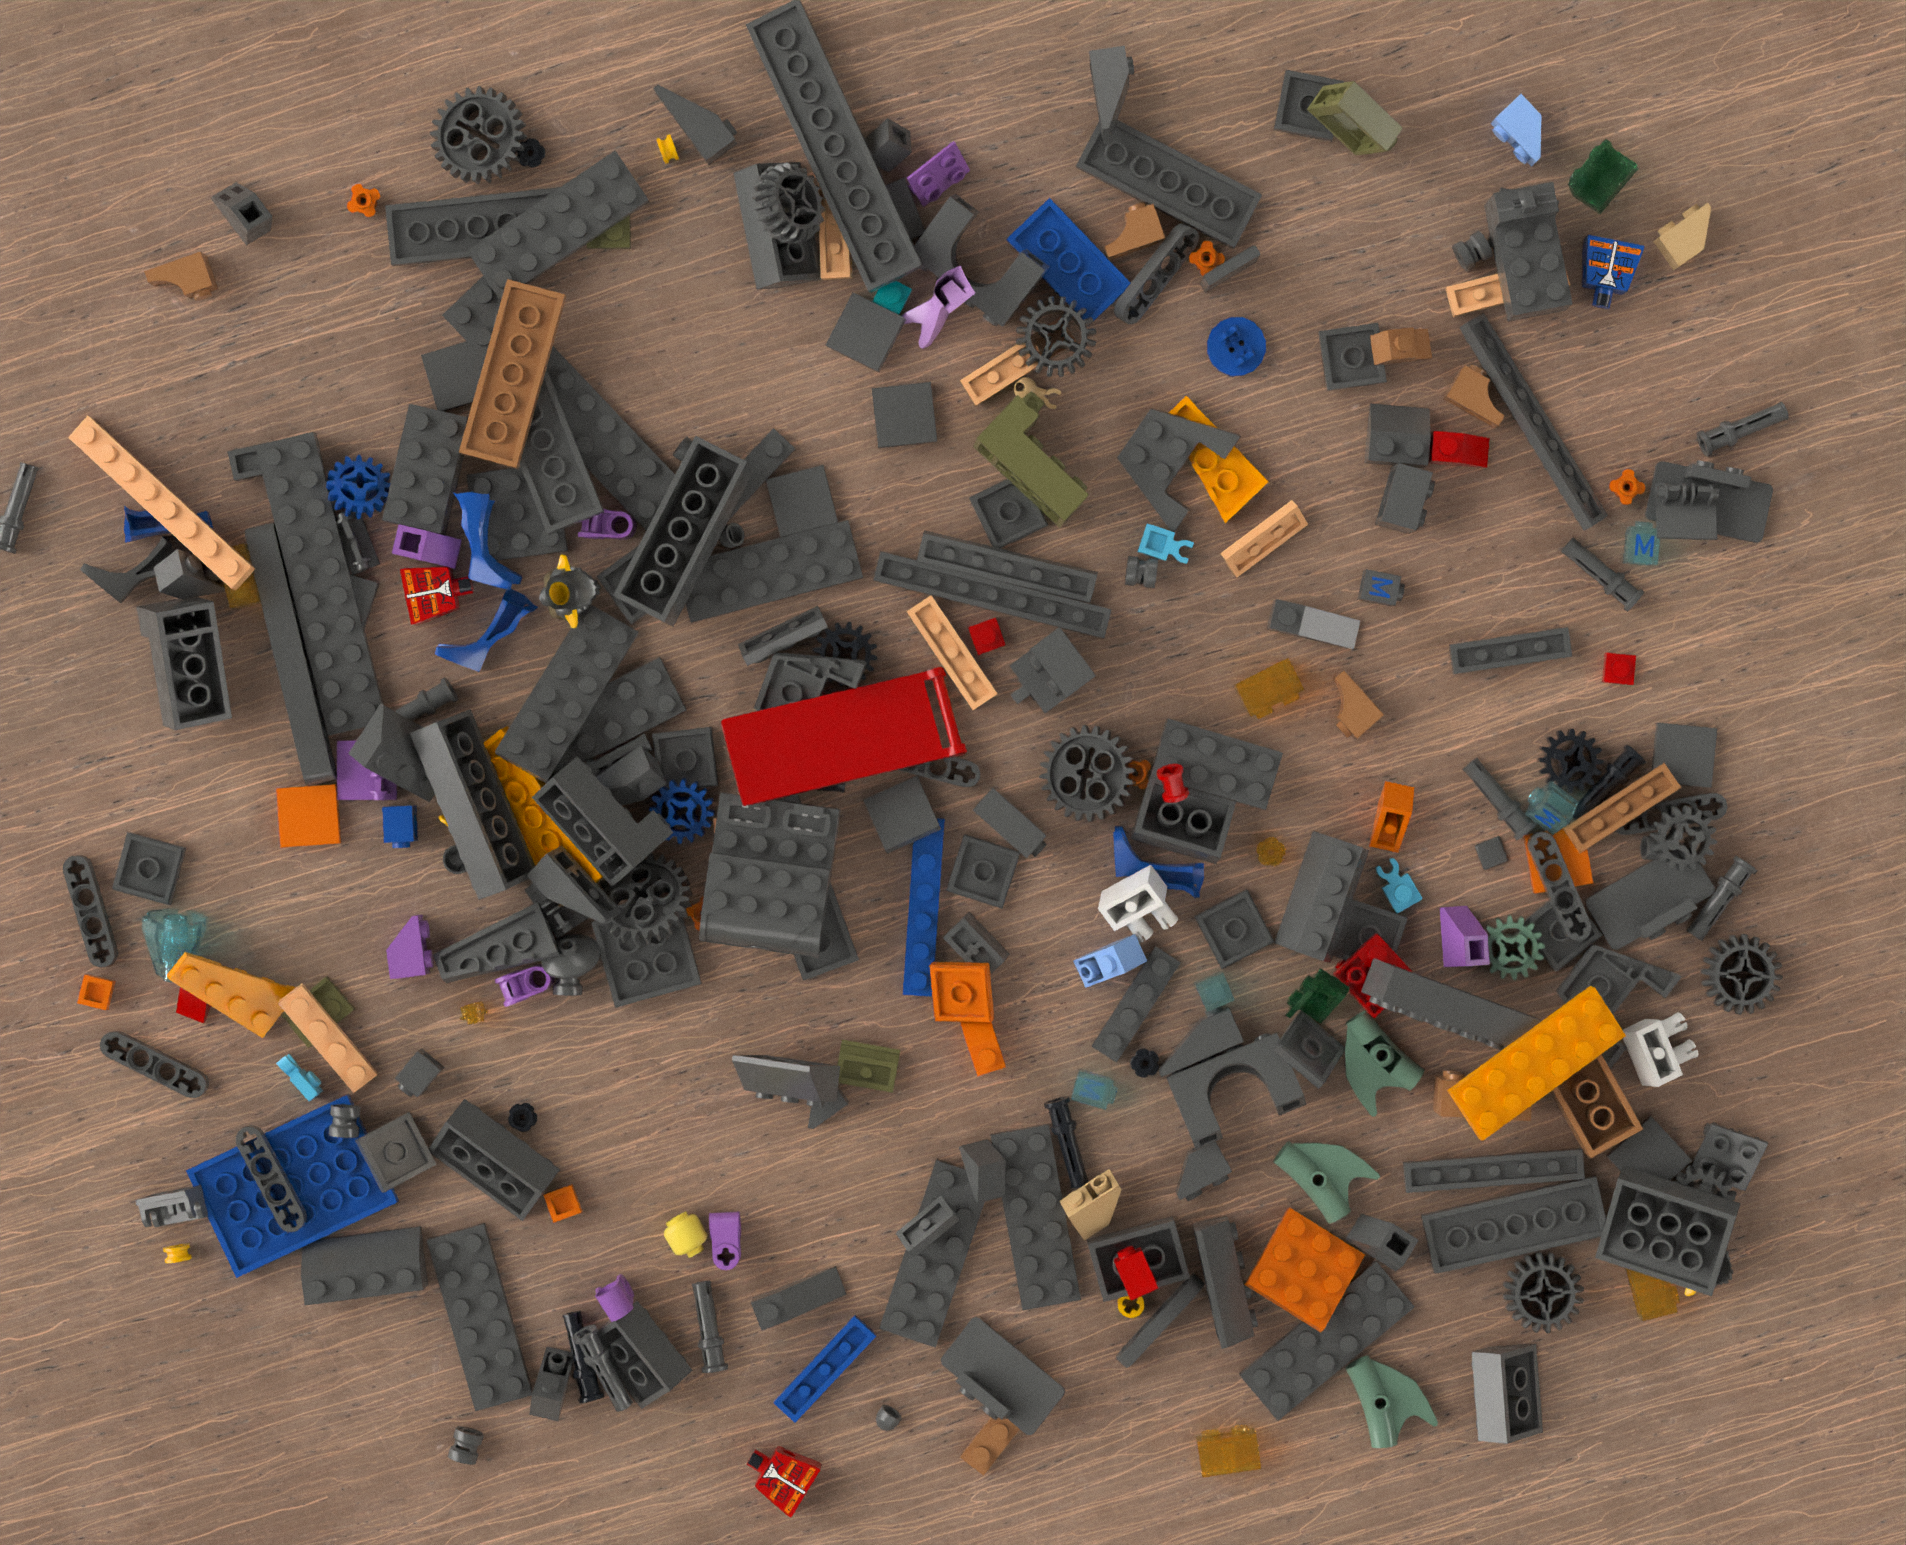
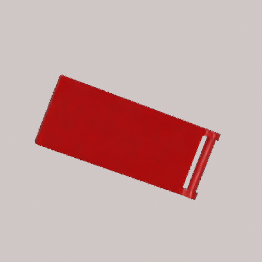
[721,667,967,806]

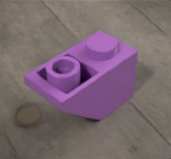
[392,524,462,569]
[1440,906,1490,967]
[386,914,434,979]

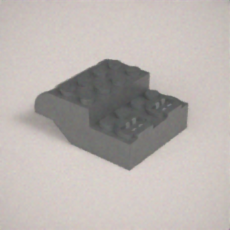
[699,792,841,958]

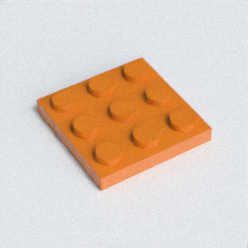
[1244,1208,1365,1332]

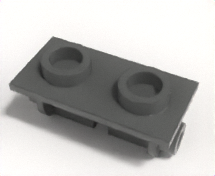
[336,512,380,575]

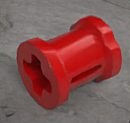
[1156,764,1189,803]

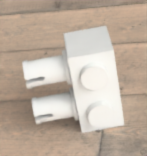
[1098,865,1178,943]
[1623,1012,1698,1087]

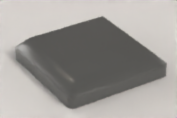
[1474,836,1509,870]

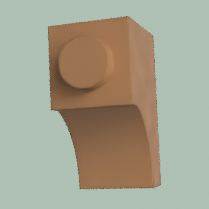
[1104,202,1165,261]
[144,252,218,301]
[1370,327,1432,365]
[1443,364,1505,429]
[1333,670,1384,739]

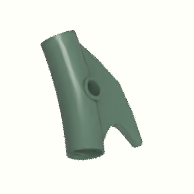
[1345,1010,1425,1117]
[1273,1141,1380,1224]
[1345,1355,1438,1448]

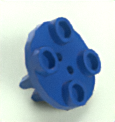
[1207,317,1266,377]

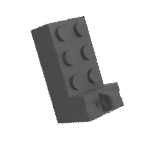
[1484,182,1573,322]
[136,597,232,730]
[1010,627,1096,713]
[532,757,673,886]

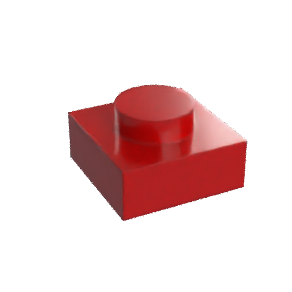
[968,617,1006,656]
[1602,653,1636,685]

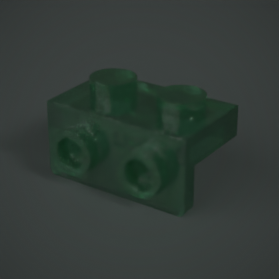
[1568,139,1638,214]
[1285,968,1350,1023]

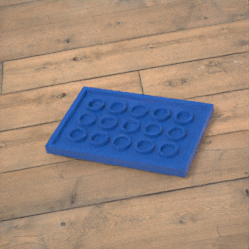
[186,1094,399,1278]

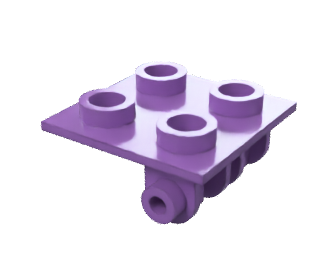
[907,141,970,207]
[337,741,397,800]

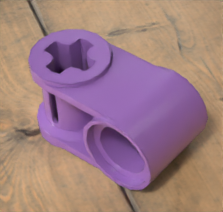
[578,509,637,540]
[494,964,555,1007]
[709,1211,741,1270]
[595,1274,634,1322]

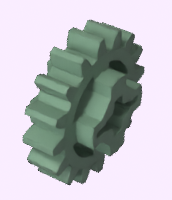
[1486,914,1545,980]

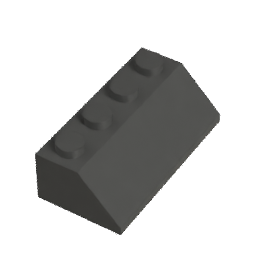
[733,162,821,290]
[1274,831,1369,963]
[429,1099,560,1221]
[1192,1216,1258,1349]
[301,1226,429,1305]

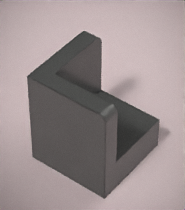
[865,118,912,172]

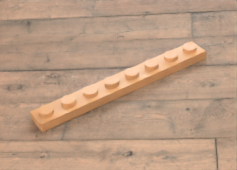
[68,415,255,591]

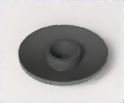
[541,934,600,979]

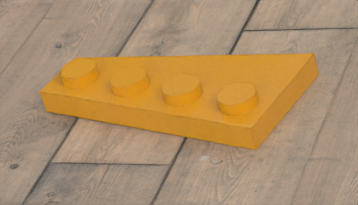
[1169,396,1269,523]
[167,952,296,1038]

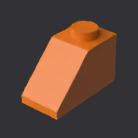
[1369,781,1415,853]
[960,1022,1006,1076]

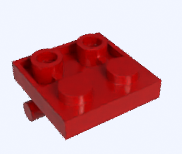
[1332,933,1412,1018]

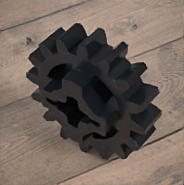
[813,622,878,686]
[1537,729,1604,793]

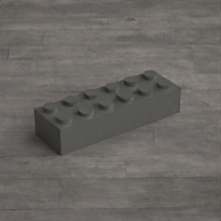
[613,436,755,627]
[410,709,535,900]
[1361,958,1542,1050]

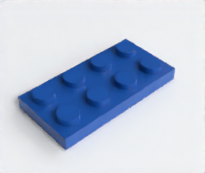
[1006,198,1130,327]

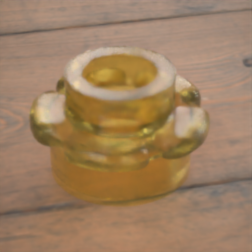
[1256,837,1286,866]
[459,1001,488,1025]

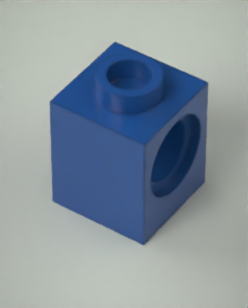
[382,805,418,848]

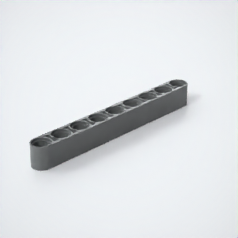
[245,522,337,786]

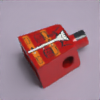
[400,567,474,626]
[746,1446,822,1518]

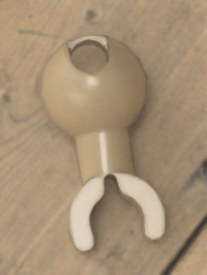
[1013,377,1061,409]

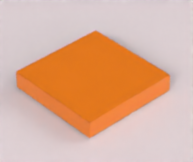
[276,784,341,848]
[1523,828,1593,894]
[929,962,994,1023]

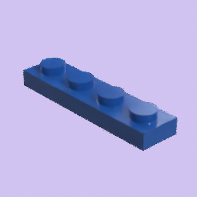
[773,1315,876,1423]

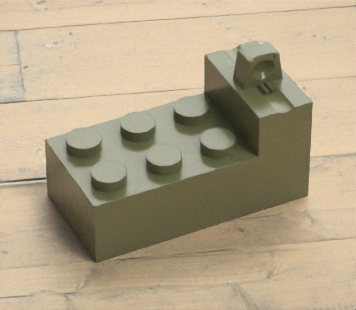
[973,391,1089,528]

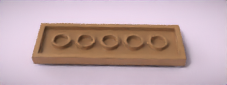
[459,279,567,469]

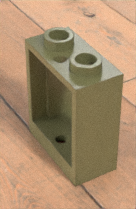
[1307,81,1403,156]

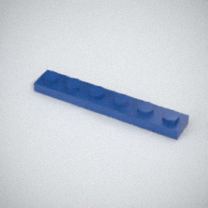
[903,818,945,997]

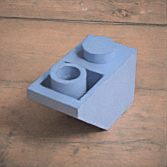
[1491,94,1542,167]
[1073,934,1147,988]

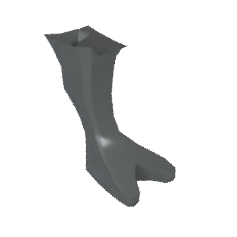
[80,534,193,603]

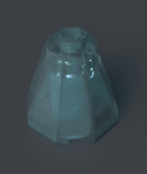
[142,908,208,982]

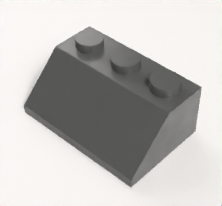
[348,703,435,802]
[1131,776,1236,864]
[732,1055,840,1107]
[597,1301,693,1409]
[1471,1344,1543,1444]

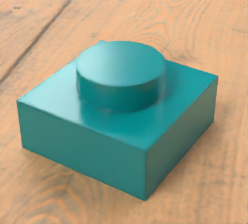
[872,281,912,315]

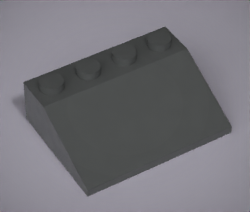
[1595,1166,1741,1296]

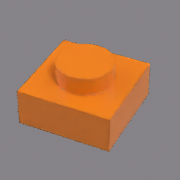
[77,974,116,1010]
[543,1184,582,1223]

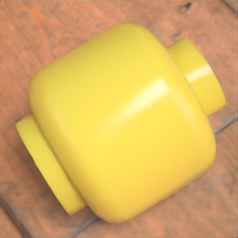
[664,1211,708,1258]

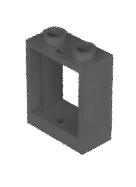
[973,787,1047,858]

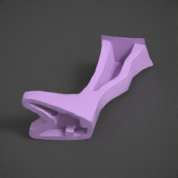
[902,266,975,349]

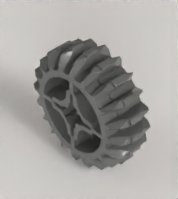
[752,162,826,244]
[1016,296,1096,378]
[1700,934,1783,1015]
[1503,1252,1584,1333]

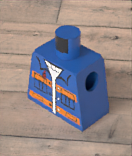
[1582,235,1644,309]

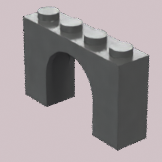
[914,194,1050,327]
[1166,1033,1307,1149]

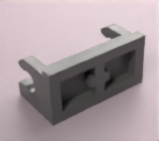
[943,912,1010,975]
[135,1185,208,1227]

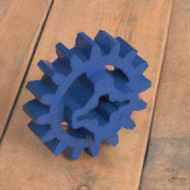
[326,455,391,519]
[649,778,715,844]

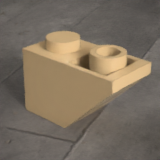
[1653,203,1711,271]
[1059,1169,1122,1240]

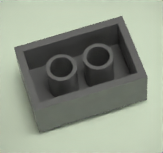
[1087,1216,1190,1302]

